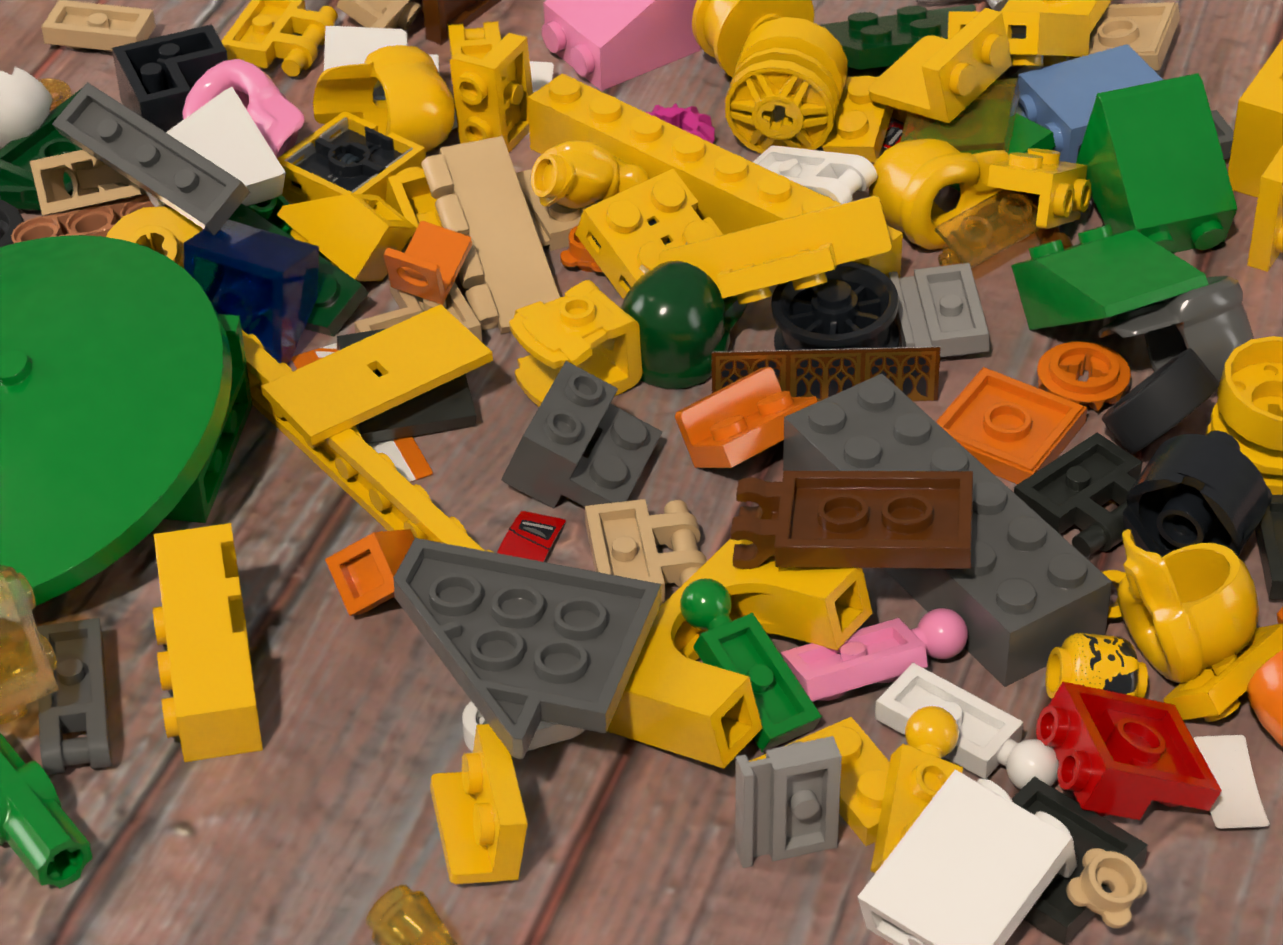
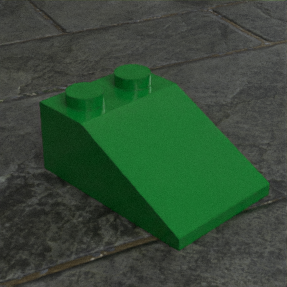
[1011,224,1208,330]

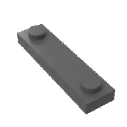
[52,82,250,236]

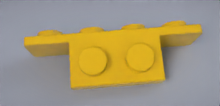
[659,196,892,305]

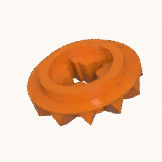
[1037,341,1131,412]

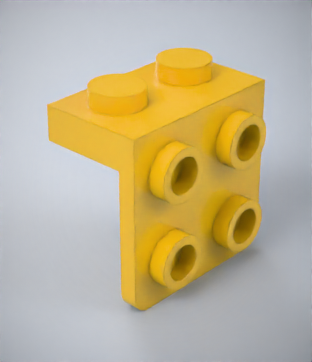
[868,8,1012,123]

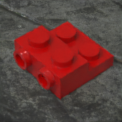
[1036,681,1222,820]

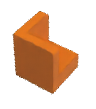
[325,529,414,616]

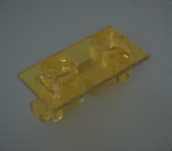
[934,189,1042,269]

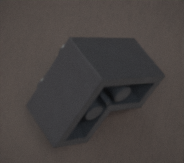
[112,24,228,132]

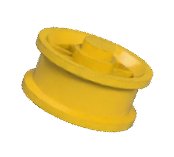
[692,0,814,78]

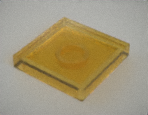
[900,78,1020,154]

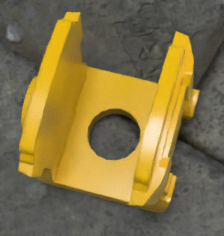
[509,280,642,407]

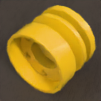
[725,17,848,154]
[1206,336,1283,495]

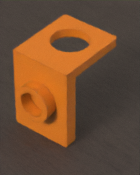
[383,221,472,305]

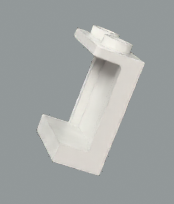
[857,770,1077,945]

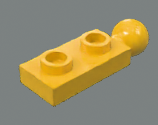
[870,706,963,873]

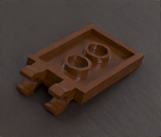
[731,471,973,569]

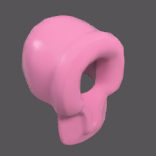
[182,59,305,158]

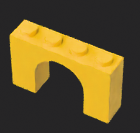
[607,538,873,768]

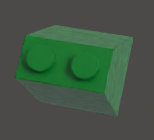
[1076,73,1238,253]

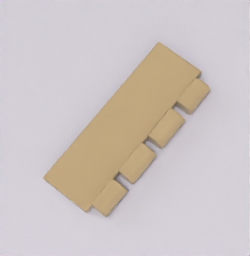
[421,136,560,334]

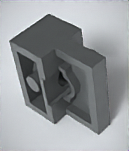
[501,361,663,509]

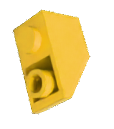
[277,193,416,281]

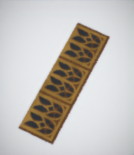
[711,347,941,402]

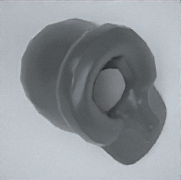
[1098,276,1254,392]

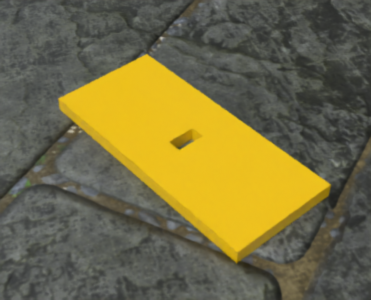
[261,304,493,445]

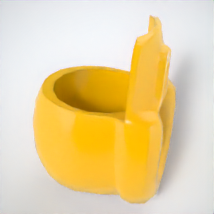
[313,45,455,153]
[868,138,1011,250]
[1117,529,1259,683]

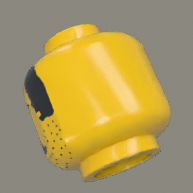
[1045,633,1148,699]

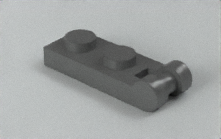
[35,618,112,776]

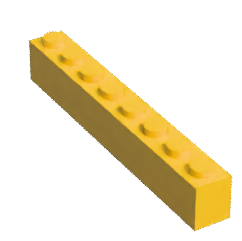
[528,73,903,278]

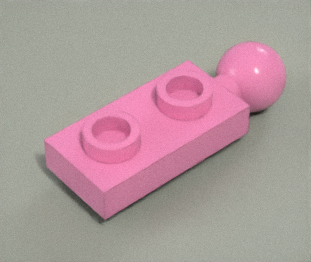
[781,608,968,701]

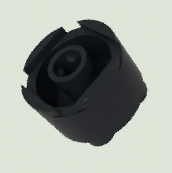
[1123,431,1272,558]

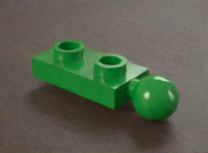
[680,578,822,752]

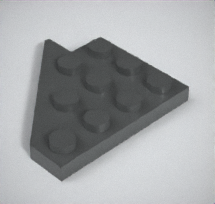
[393,538,661,759]

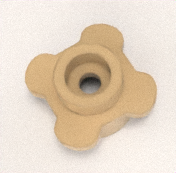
[1066,848,1147,928]

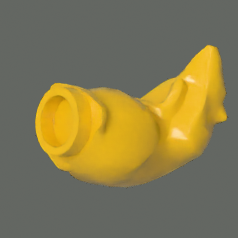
[531,140,650,210]

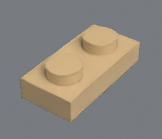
[41,0,155,51]

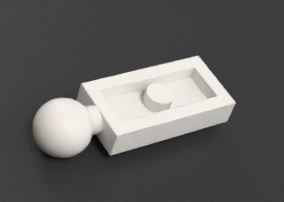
[875,663,1059,790]

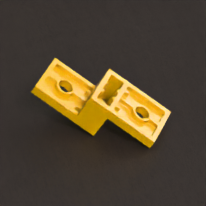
[1228,39,1283,272]

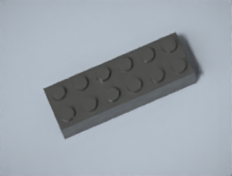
[783,374,1112,687]

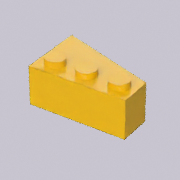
[152,523,263,762]

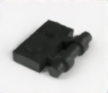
[1014,432,1142,558]

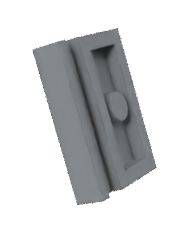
[889,263,989,357]
[735,736,842,868]

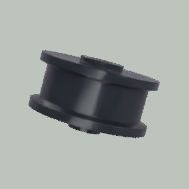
[771,262,899,350]

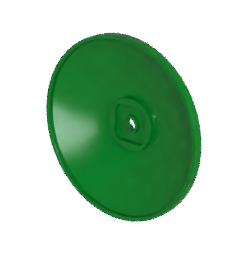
[0,235,232,617]

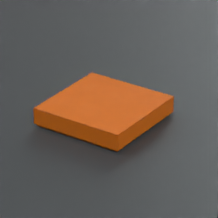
[936,367,1087,484]

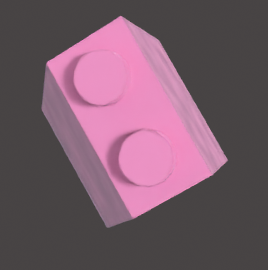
[542,0,701,91]

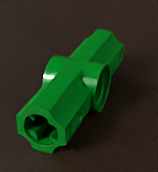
[0,733,93,889]

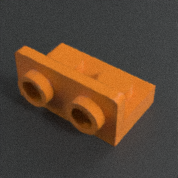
[675,367,818,468]

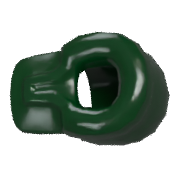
[621,261,747,389]

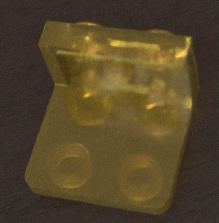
[0,565,59,725]

